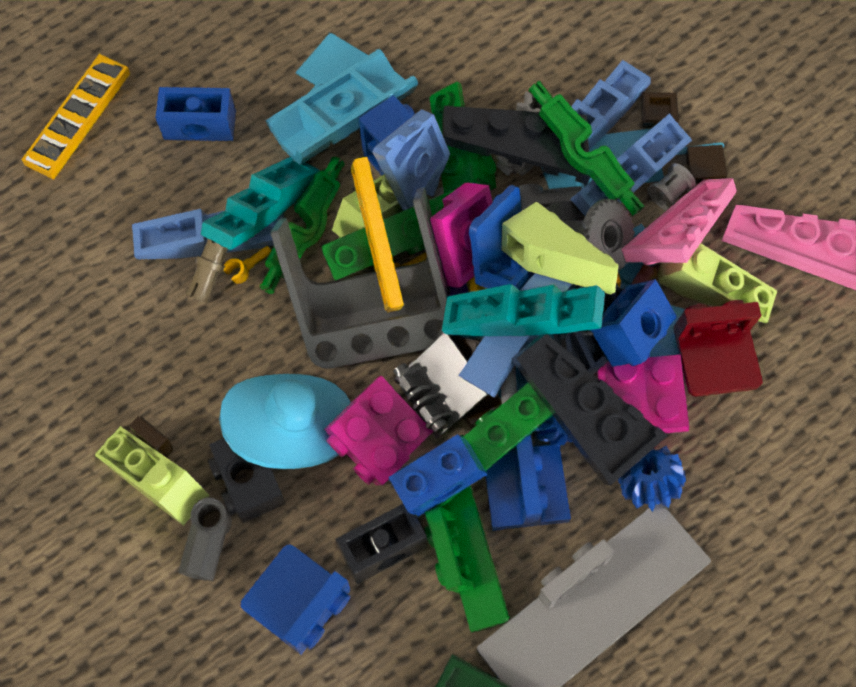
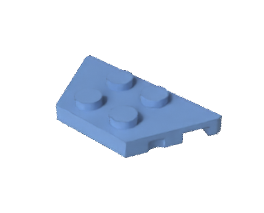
[372,109,450,211]

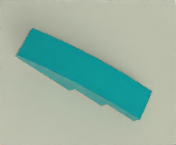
[200,157,321,250]
[442,284,605,336]

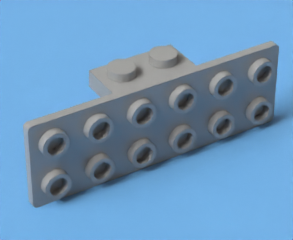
[477,503,711,687]

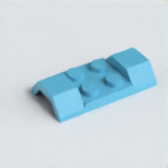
[265,49,418,165]

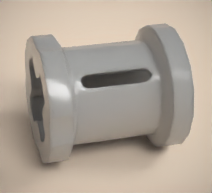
[647,163,696,210]

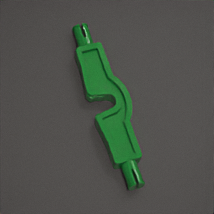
[528,81,645,216]
[260,156,345,294]

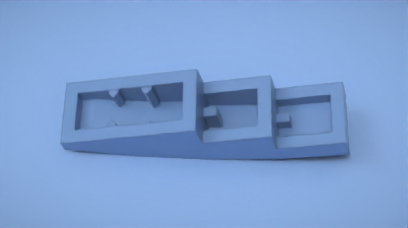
[571,60,651,150]
[570,114,692,216]
[132,209,284,259]
[458,273,577,398]

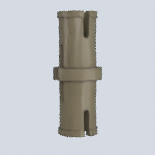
[186,239,228,303]

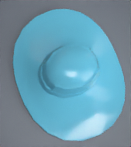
[219,374,351,469]

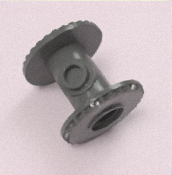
[546,199,635,271]

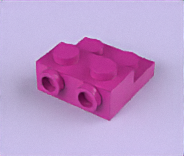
[430,183,493,288]
[598,355,689,433]
[324,376,433,485]

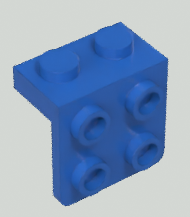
[469,185,535,290]
[241,545,351,655]

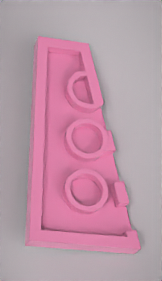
[622,178,737,265]
[722,204,856,290]

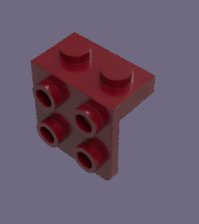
[673,300,763,397]

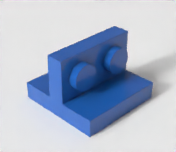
[485,436,571,531]

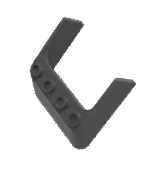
[271,187,453,368]

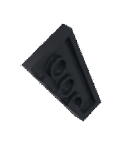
[442,106,590,184]
[511,334,668,486]

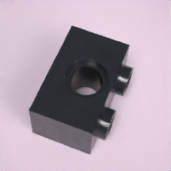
[207,438,286,523]
[336,504,427,584]

